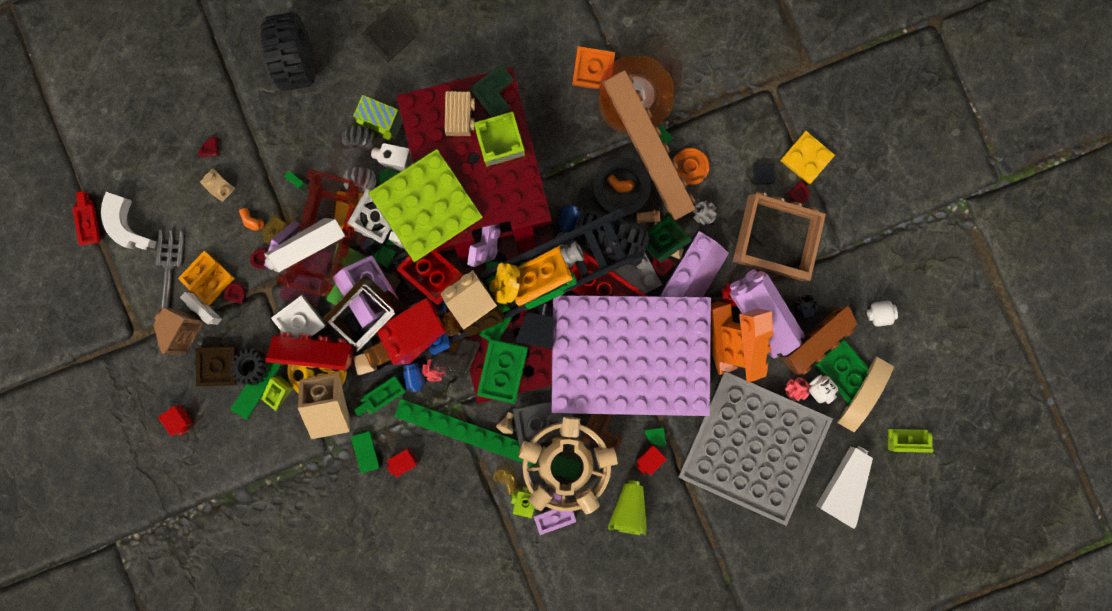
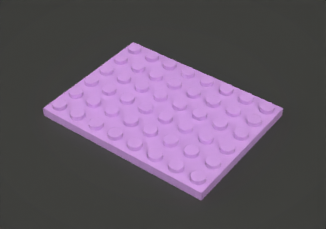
[552,296,711,416]

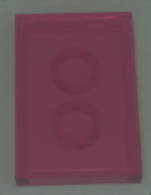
[279,250,333,309]

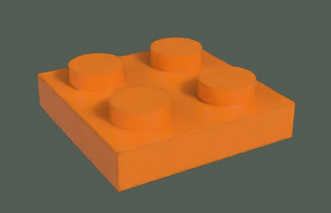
[572,46,615,91]

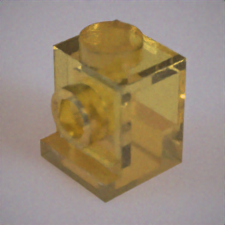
[260,215,288,245]

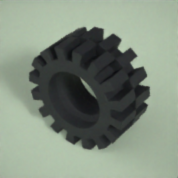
[231,349,270,386]

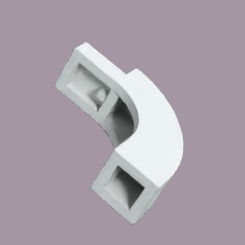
[101,192,157,250]

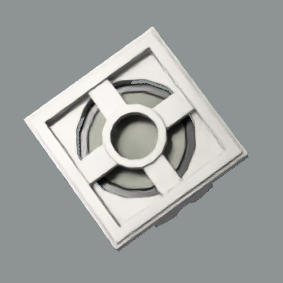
[347,189,391,243]

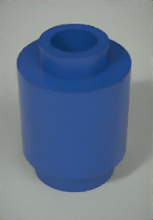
[557,204,580,232]
[403,363,426,392]

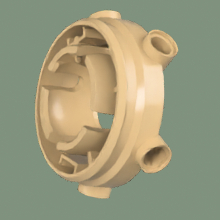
[518,417,618,514]

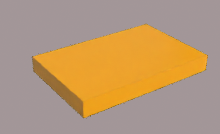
[515,246,572,306]

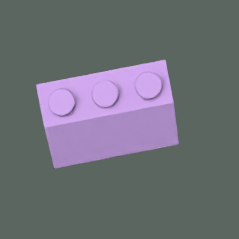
[333,256,398,328]

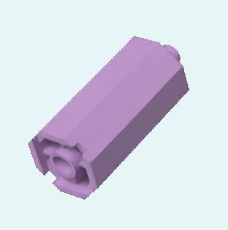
[729,269,805,358]

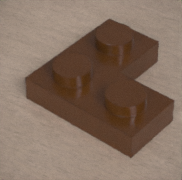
[579,414,623,453]

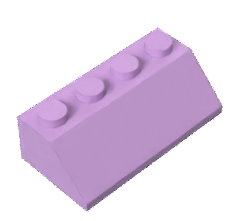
[659,231,729,297]

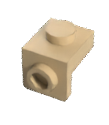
[200,168,235,202]

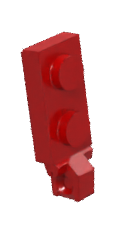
[72,191,101,246]

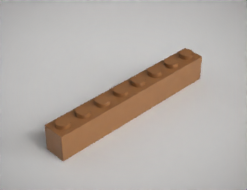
[602,70,695,220]

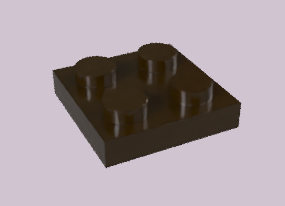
[195,347,237,387]

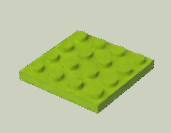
[368,149,483,262]

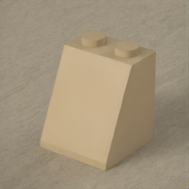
[298,373,350,439]

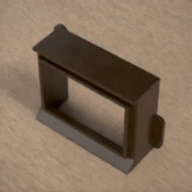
[322,275,402,351]

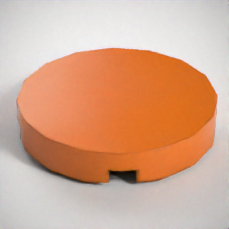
[673,148,709,186]

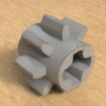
[693,200,717,225]

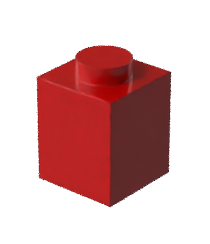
[158,405,194,437]
[635,444,667,476]
[387,447,419,478]

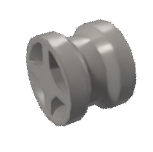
[561,242,585,267]

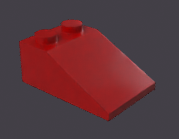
[397,250,464,305]
[377,298,446,365]

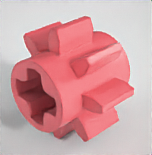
[423,359,446,382]
[785,377,809,401]

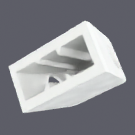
[371,143,413,172]

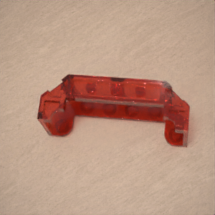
[277,169,359,297]

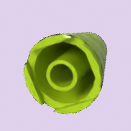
[608,480,647,535]

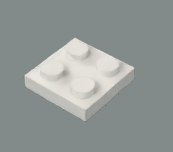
[271,295,327,336]

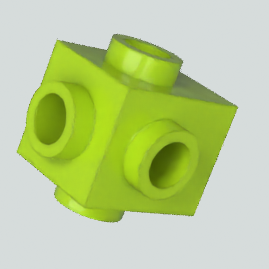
[511,486,537,518]

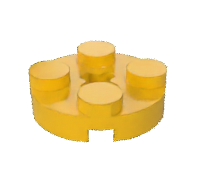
[490,263,520,304]

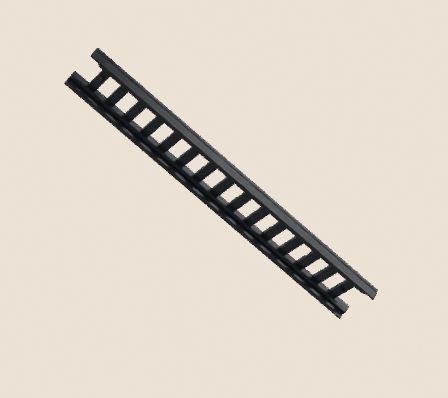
[343,208,643,383]

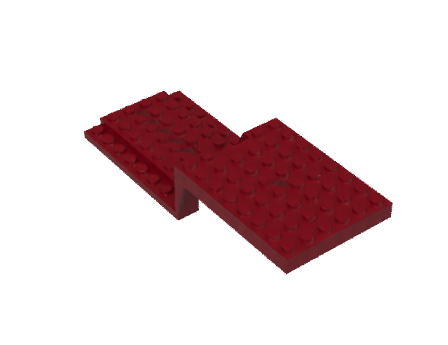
[396,67,569,404]

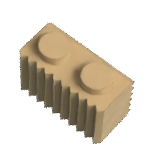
[445,91,475,136]

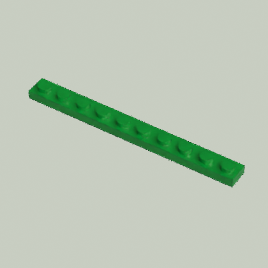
[394,398,582,482]

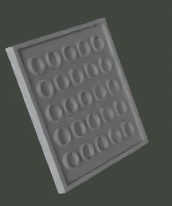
[678,371,833,526]

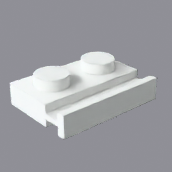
[180,292,222,325]

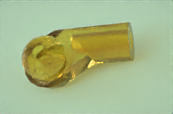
[493,470,516,495]

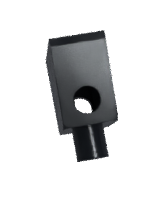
[516,303,553,349]

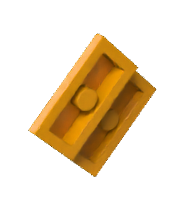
[178,250,235,306]

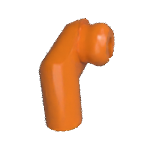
[606,174,635,193]
[239,208,264,231]

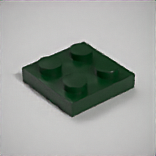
[646,215,692,263]

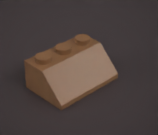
[153,307,204,355]

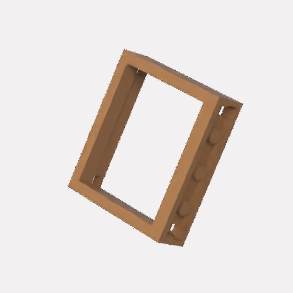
[733,192,826,281]

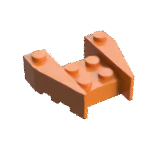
[710,301,773,383]

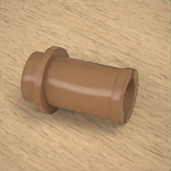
[636,209,660,224]

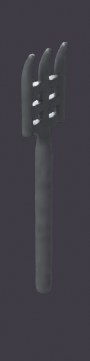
[156,229,184,346]

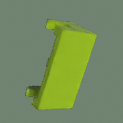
[888,429,933,453]

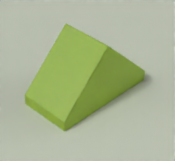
[261,376,294,411]

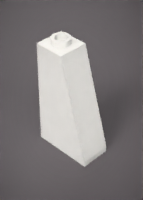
[264,218,345,272]
[816,446,873,529]

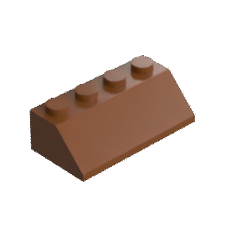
[780,306,858,375]

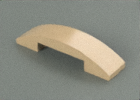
[837,356,894,432]

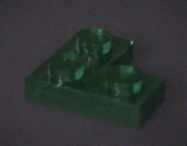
[470,64,514,118]

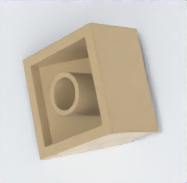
[440,271,497,329]

